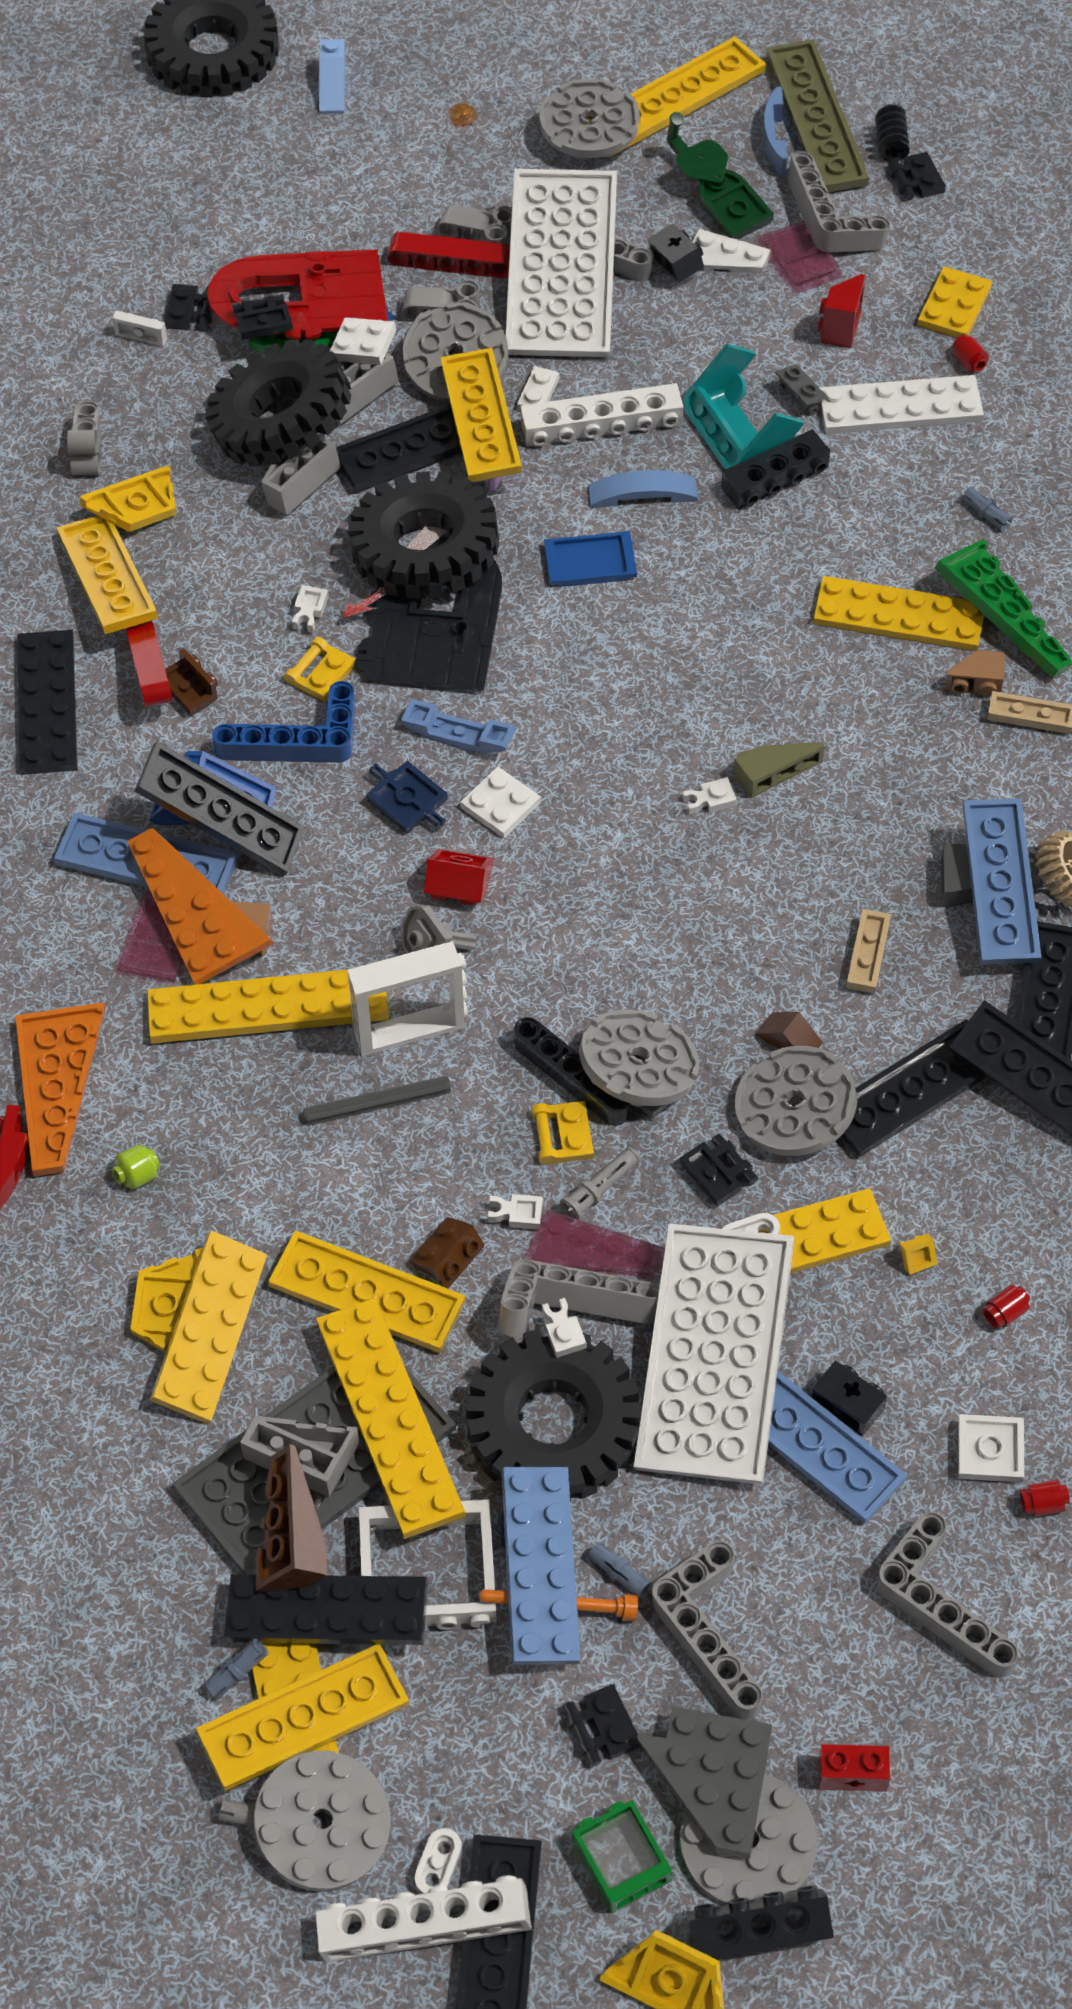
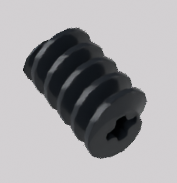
[875,104,910,161]

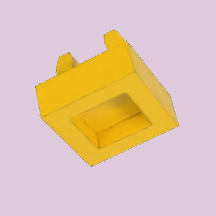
[900,1233,938,1275]

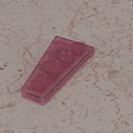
[527,1210,664,1278]

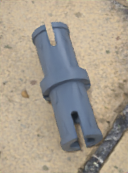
[961,486,1013,532]
[587,1542,651,1599]
[205,1638,269,1699]

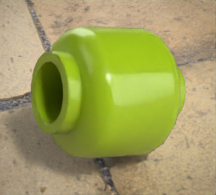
[112,1144,160,1189]

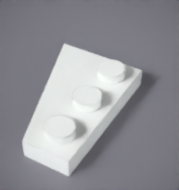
[693,229,771,274]

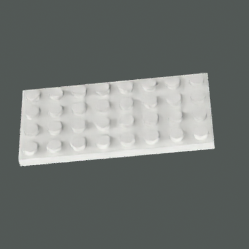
[506,169,617,357]
[634,1224,794,1485]

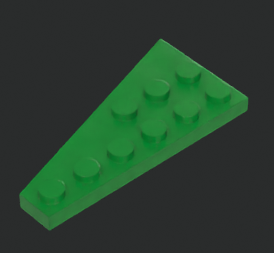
[934,539,1072,678]

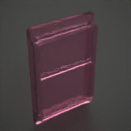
[759,220,842,294]
[118,891,183,983]

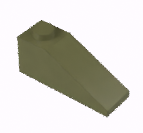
[733,742,825,798]

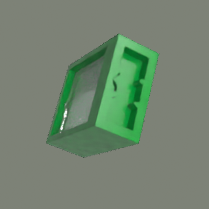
[572,1800,673,1914]

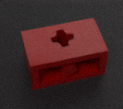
[818,1744,890,1792]

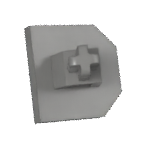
[400,906,477,954]

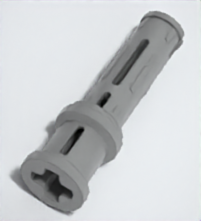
[560,1146,641,1221]

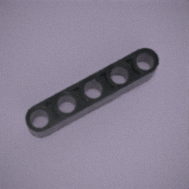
[514,1017,630,1126]

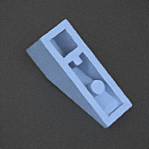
[319,39,346,114]

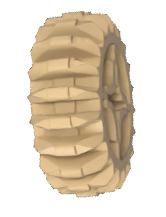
[1035,830,1072,907]

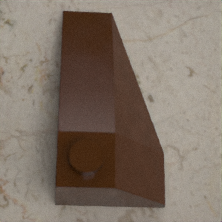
[255,1444,328,1592]

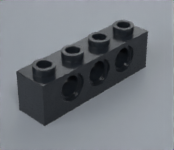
[721,429,830,510]
[686,1885,834,1959]

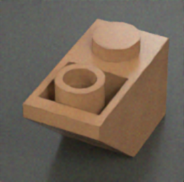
[945,650,1005,696]

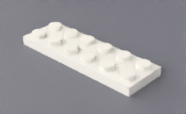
[819,375,984,434]

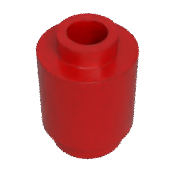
[952,335,989,373]
[982,1284,1030,1329]
[1020,1479,1070,1517]

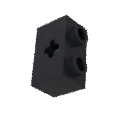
[647,223,705,283]
[811,1360,887,1436]

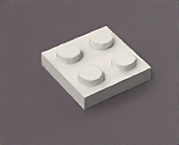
[330,317,396,365]
[460,767,541,838]
[958,1414,1024,1483]

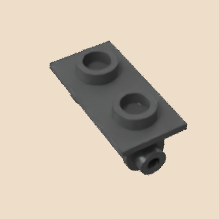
[775,364,828,415]

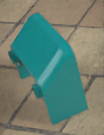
[683,343,805,469]

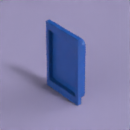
[544,531,637,587]

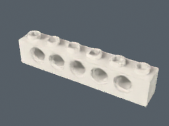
[520,383,683,447]
[316,1876,531,1962]

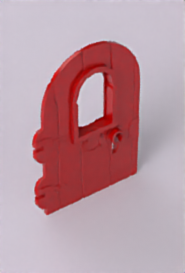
[208,249,388,340]

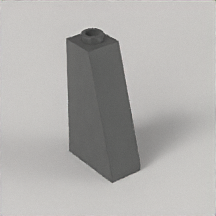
[941,843,1046,908]

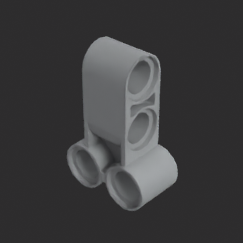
[437,205,512,245]
[402,280,480,322]
[67,401,102,475]

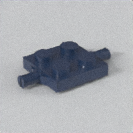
[366,761,448,833]

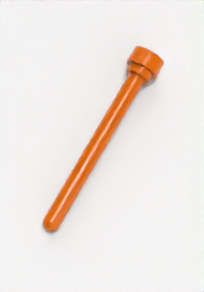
[479,1589,638,1622]

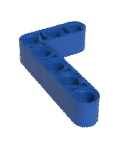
[212,681,356,763]

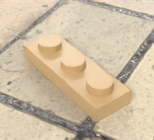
[987,691,1072,734]
[846,909,891,994]

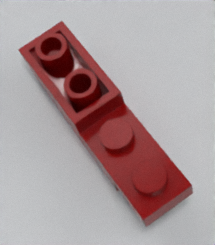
[0,1105,30,1209]

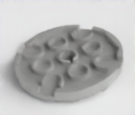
[539,79,640,159]
[403,302,508,403]
[579,1010,699,1107]
[735,1046,857,1156]
[253,1751,391,1891]
[680,1774,818,1906]

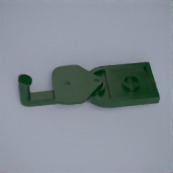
[666,112,774,239]

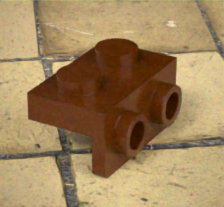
[165,648,218,716]
[409,1217,484,1289]

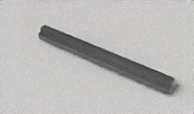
[303,1076,451,1125]

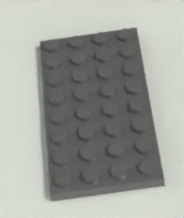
[172,1366,456,1575]

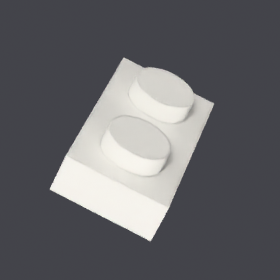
[112,311,167,347]
[517,366,559,411]

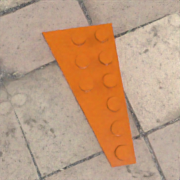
[127,827,275,984]
[15,1002,106,1177]

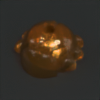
[449,102,478,127]

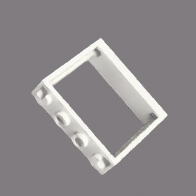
[347,941,468,1057]
[359,1499,497,1630]

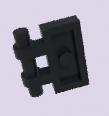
[887,152,946,200]
[164,284,213,331]
[231,293,293,340]
[680,1134,758,1207]
[562,1683,640,1767]

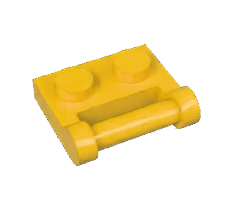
[283,636,356,702]
[531,1101,594,1165]

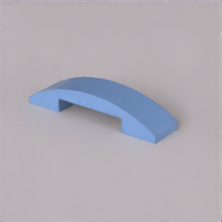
[763,87,787,176]
[588,470,698,508]
[401,699,516,752]

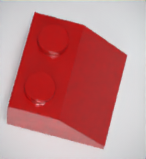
[817,274,866,348]
[424,849,494,905]

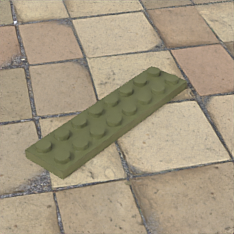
[766,39,869,192]

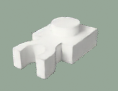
[292,585,329,632]
[682,777,737,815]
[488,1194,543,1230]
[542,1298,587,1358]

